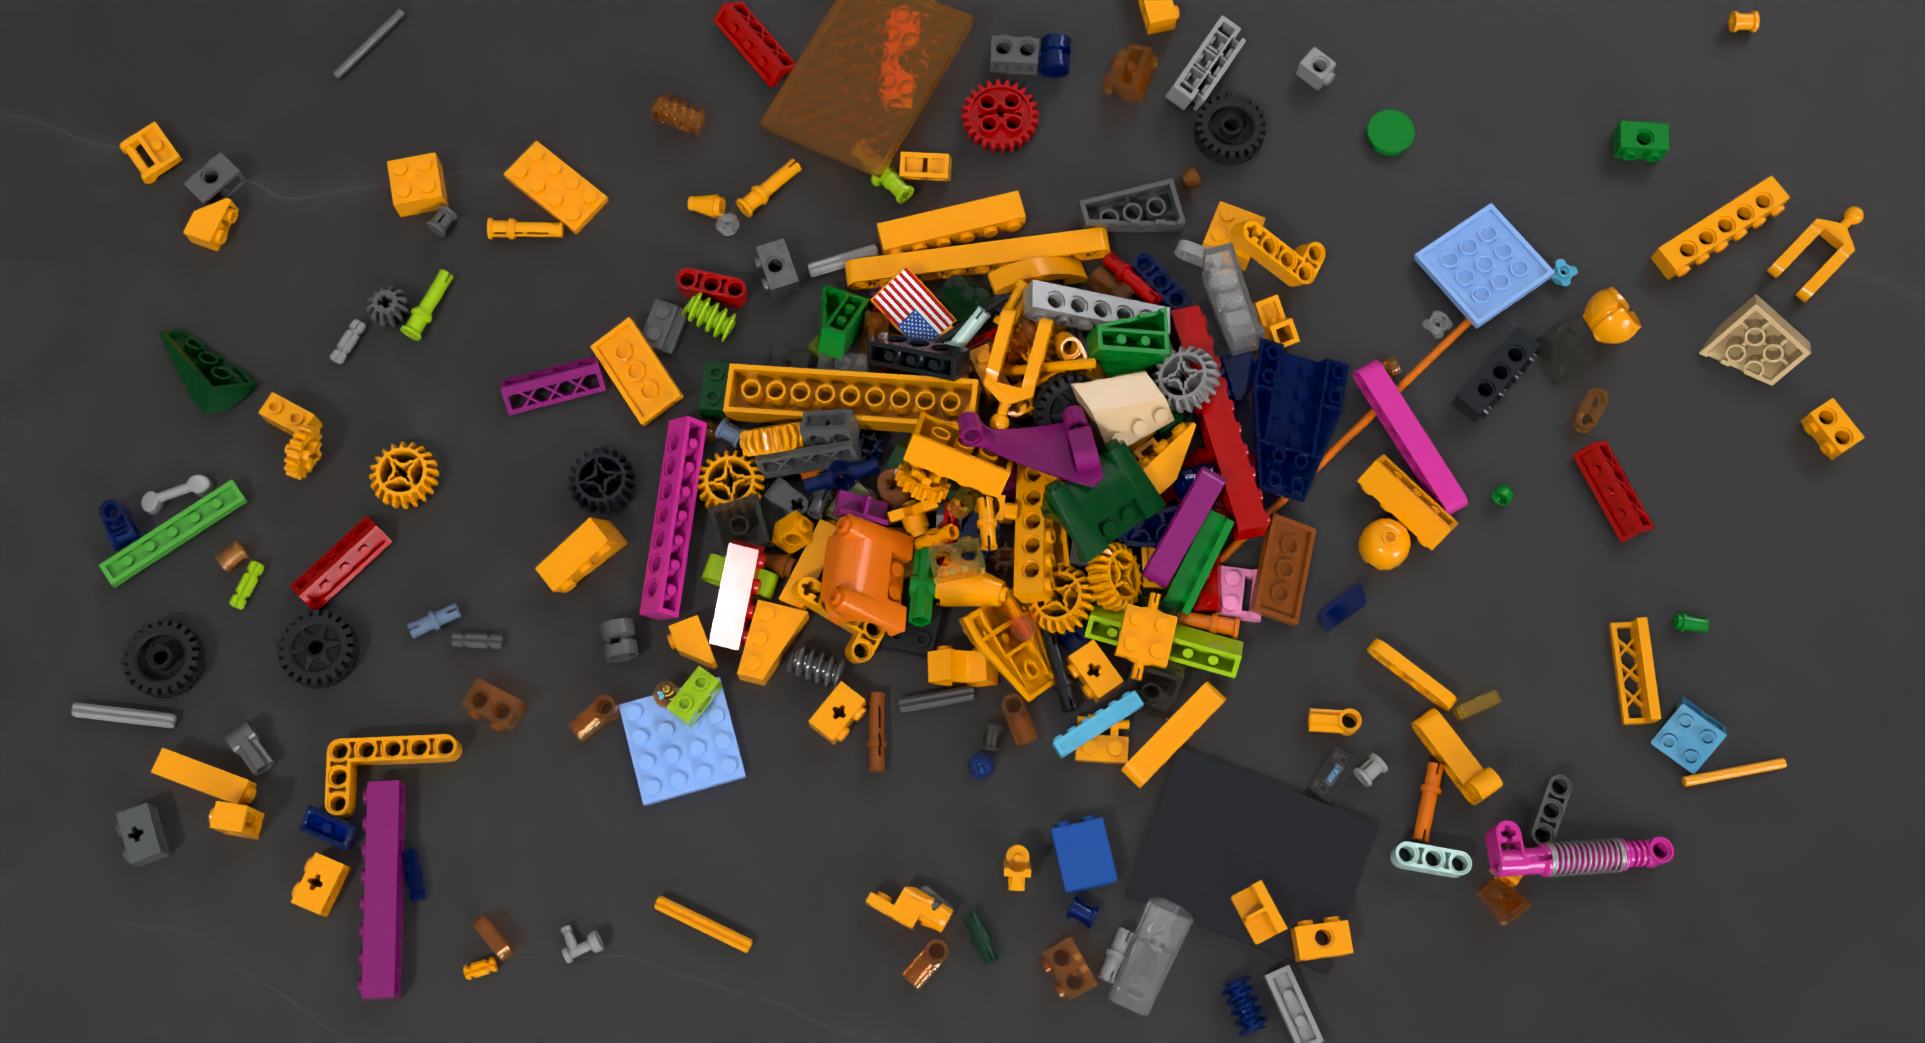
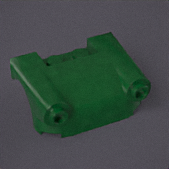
[1040,438,1166,562]

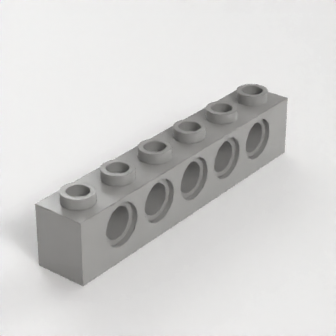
[1023,280,1170,335]

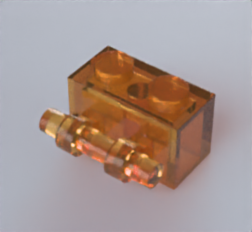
[1102,44,1159,103]

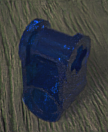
[99,499,141,551]

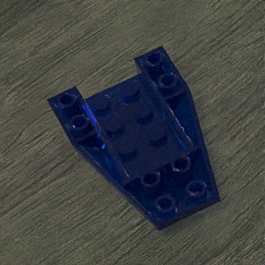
[1251,338,1349,503]

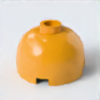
[1358,518,1411,570]

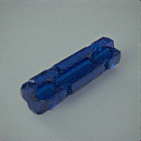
[402,848,426,901]

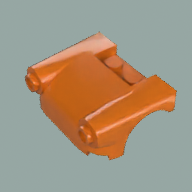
[820,514,914,636]

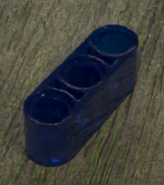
[1132,253,1188,310]

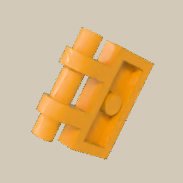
[1075,714,1130,764]

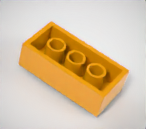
[903,412,1013,498]

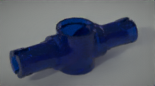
[802,456,880,495]

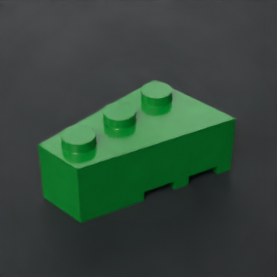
[818,285,870,359]
[1087,307,1170,364]

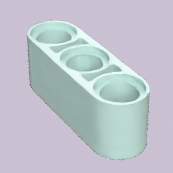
[1390,842,1472,878]

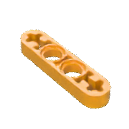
[1367,638,1457,711]

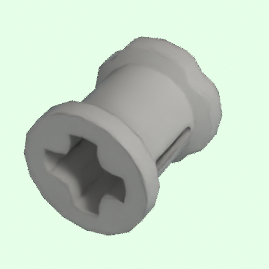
[1353,753,1388,787]

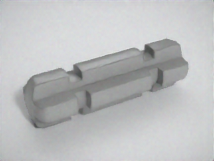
[330,319,366,364]

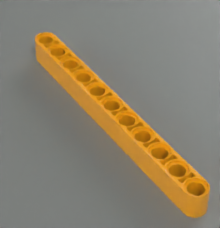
[845,227,1111,290]

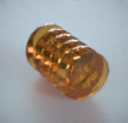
[651,93,706,136]
[987,318,1038,367]
[877,468,910,512]

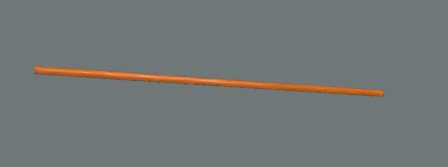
[1221,318,1472,565]

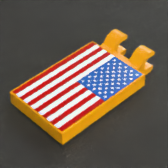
[870,266,956,341]

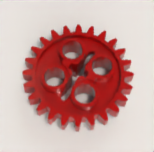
[961,79,1039,154]

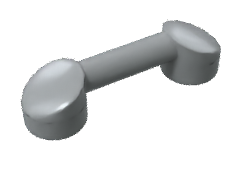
[141,475,213,515]

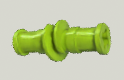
[851,140,914,204]

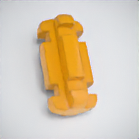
[463,957,498,980]

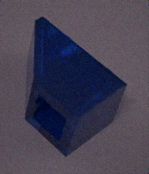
[1220,349,1258,409]

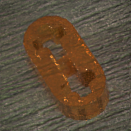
[1572,388,1609,433]
[472,915,515,962]

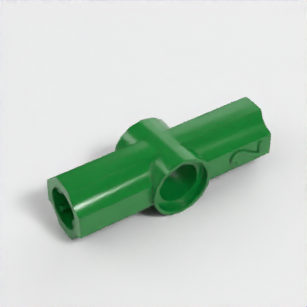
[909,548,937,627]

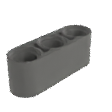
[1525,774,1572,848]

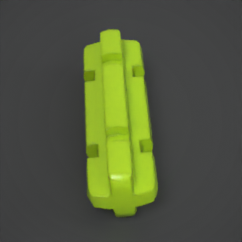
[229,561,264,610]

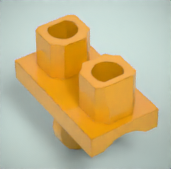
[974,495,1018,529]
[1003,844,1031,891]

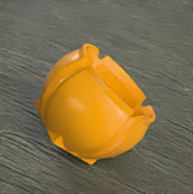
[1581,286,1642,344]

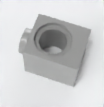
[1296,47,1337,91]

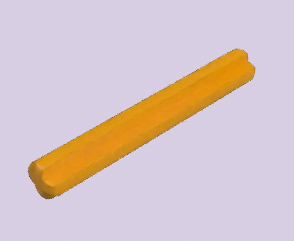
[654,896,753,953]

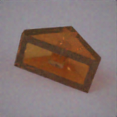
[1476,877,1532,926]

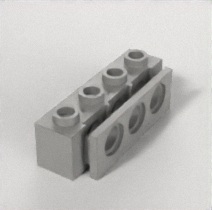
[1165,15,1246,111]

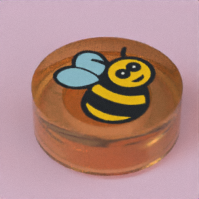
[653,681,679,709]

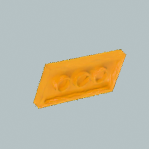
[504,140,609,234]
[590,317,684,426]

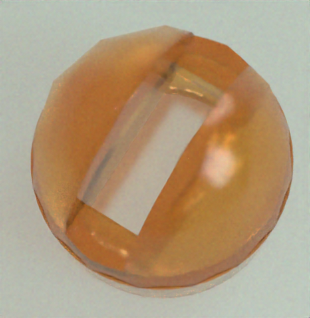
[1382,356,1402,378]
[703,419,718,441]

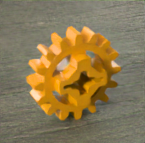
[284,424,322,480]
[894,461,951,503]

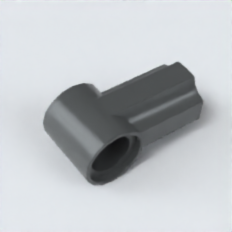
[224,721,275,776]

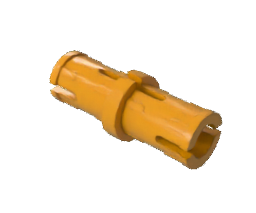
[976,496,998,551]
[913,523,959,551]

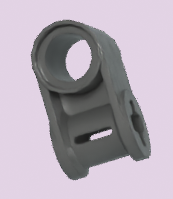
[762,477,810,519]

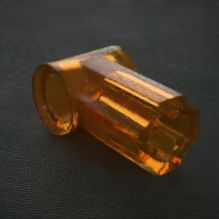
[1087,266,1137,300]
[1001,693,1038,747]
[569,695,620,743]
[902,939,949,990]

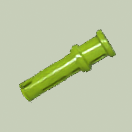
[400,269,454,341]

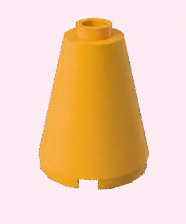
[935,556,1010,607]

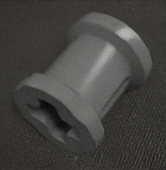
[426,204,458,237]

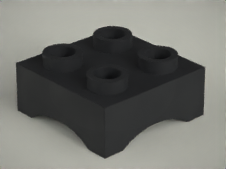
[882,598,943,659]

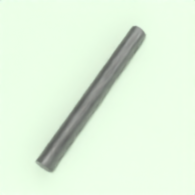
[332,8,405,80]

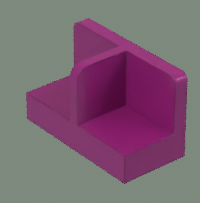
[832,490,889,527]

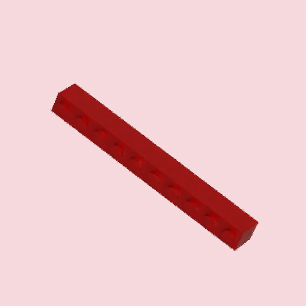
[1170,305,1270,541]

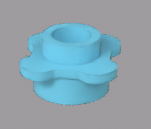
[1551,259,1578,287]

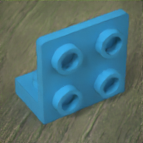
[1651,696,1727,774]

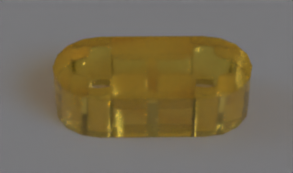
[947,486,984,519]
[1452,690,1502,722]

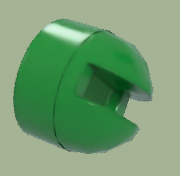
[1491,484,1514,506]

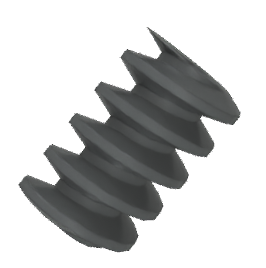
[787,644,845,689]

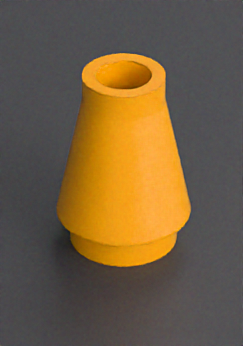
[688,194,726,218]

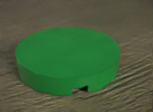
[1366,110,1415,156]

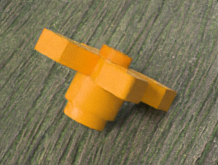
[886,499,939,538]

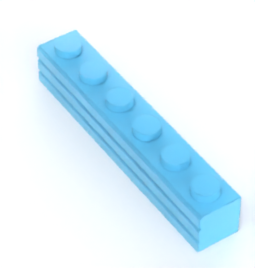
[1052,690,1144,759]

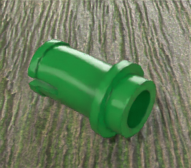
[1673,612,1709,633]

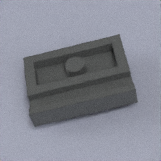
[642,299,689,356]

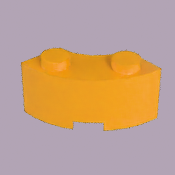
[928,646,998,687]

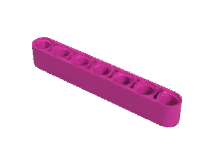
[1353,359,1468,515]

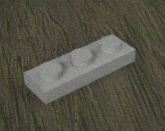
[1263,965,1324,1043]

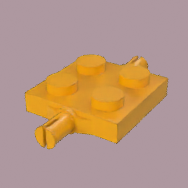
[1114,592,1178,681]

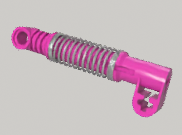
[1485,820,1674,877]

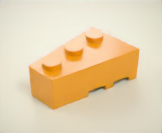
[535,517,629,593]
[737,600,810,686]

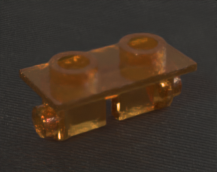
[860,311,890,365]

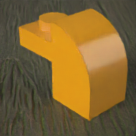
[1252,294,1300,350]

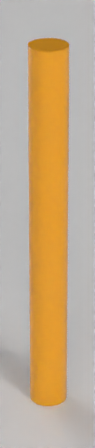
[1003,358,1096,376]
[1682,758,1787,787]

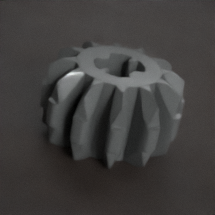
[366,285,410,328]

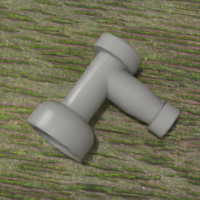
[561,925,604,964]

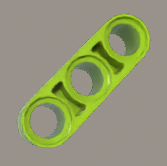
[701,554,779,602]

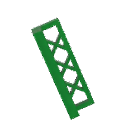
[1162,509,1235,615]

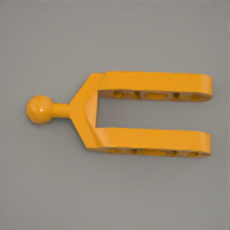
[1767,206,1864,303]
[983,307,1054,429]

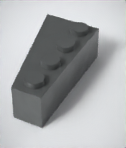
[1076,178,1186,232]

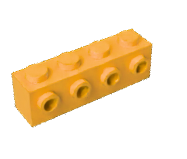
[1357,454,1459,550]

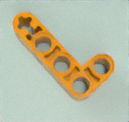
[1230,220,1326,287]
[998,331,1092,417]
[791,577,886,664]
[1411,708,1503,806]

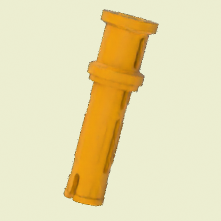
[736,158,802,218]
[487,218,563,240]

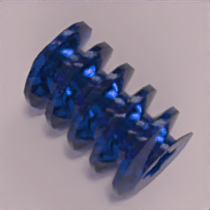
[1221,975,1269,1037]

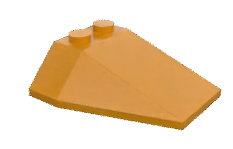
[959,587,1055,702]

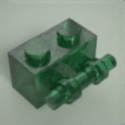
[938,274,997,322]

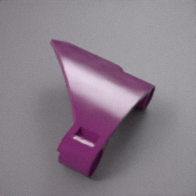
[957,405,1104,488]

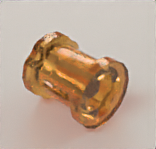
[214,539,250,573]

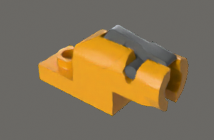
[866,886,954,933]

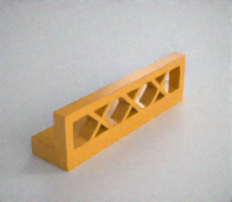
[1609,617,1661,725]

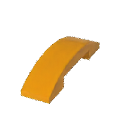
[988,256,1088,295]

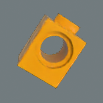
[772,510,814,555]

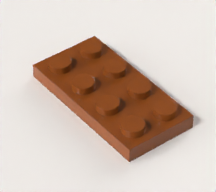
[1249,513,1317,626]

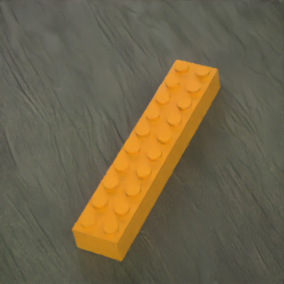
[723,363,981,433]

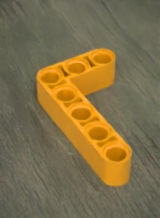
[325,734,463,819]

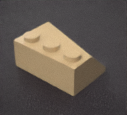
[1699,294,1811,386]
[1071,371,1174,452]

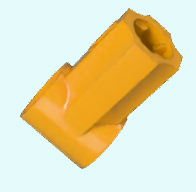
[1308,708,1362,736]

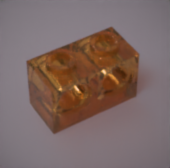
[461,677,527,733]
[1040,937,1098,1002]

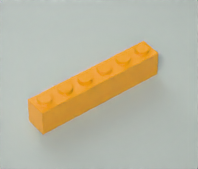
[877,191,1026,255]

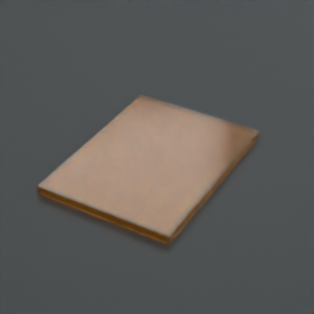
[759,0,976,178]

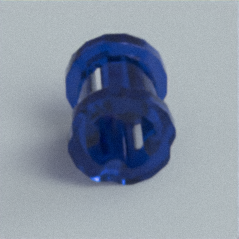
[1065,896,1099,929]

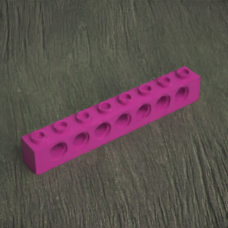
[639,416,707,621]

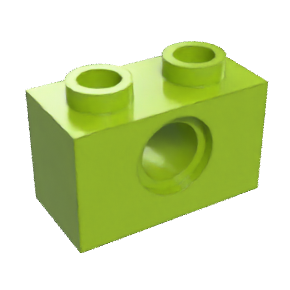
[666,666,723,728]

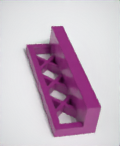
[500,355,606,415]

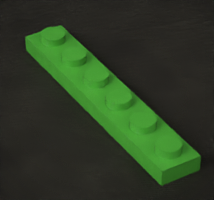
[99,479,248,588]

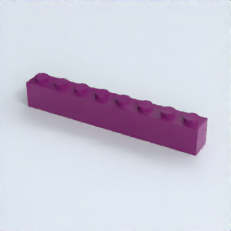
[358,780,406,1000]

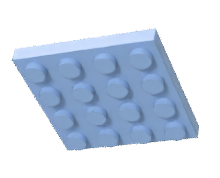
[1414,203,1555,329]
[619,677,746,806]

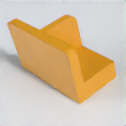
[1231,880,1288,945]

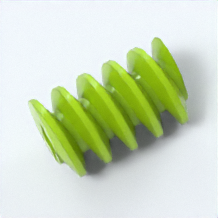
[681,292,736,342]

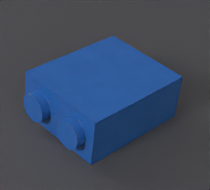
[1050,815,1118,895]

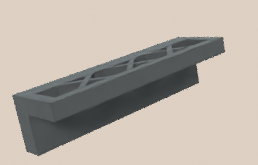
[755,438,862,479]

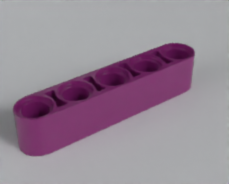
[1141,466,1226,588]

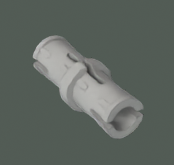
[1097,927,1134,984]

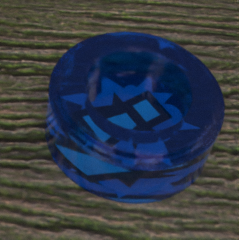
[968,753,994,781]

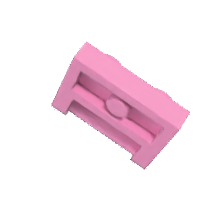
[1216,566,1262,622]

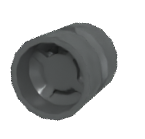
[600,618,639,662]

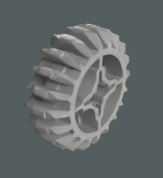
[1153,345,1220,414]

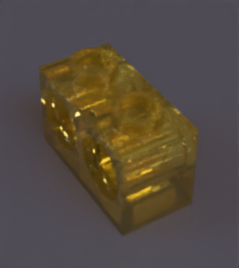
[928,536,986,585]

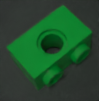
[1613,120,1669,162]

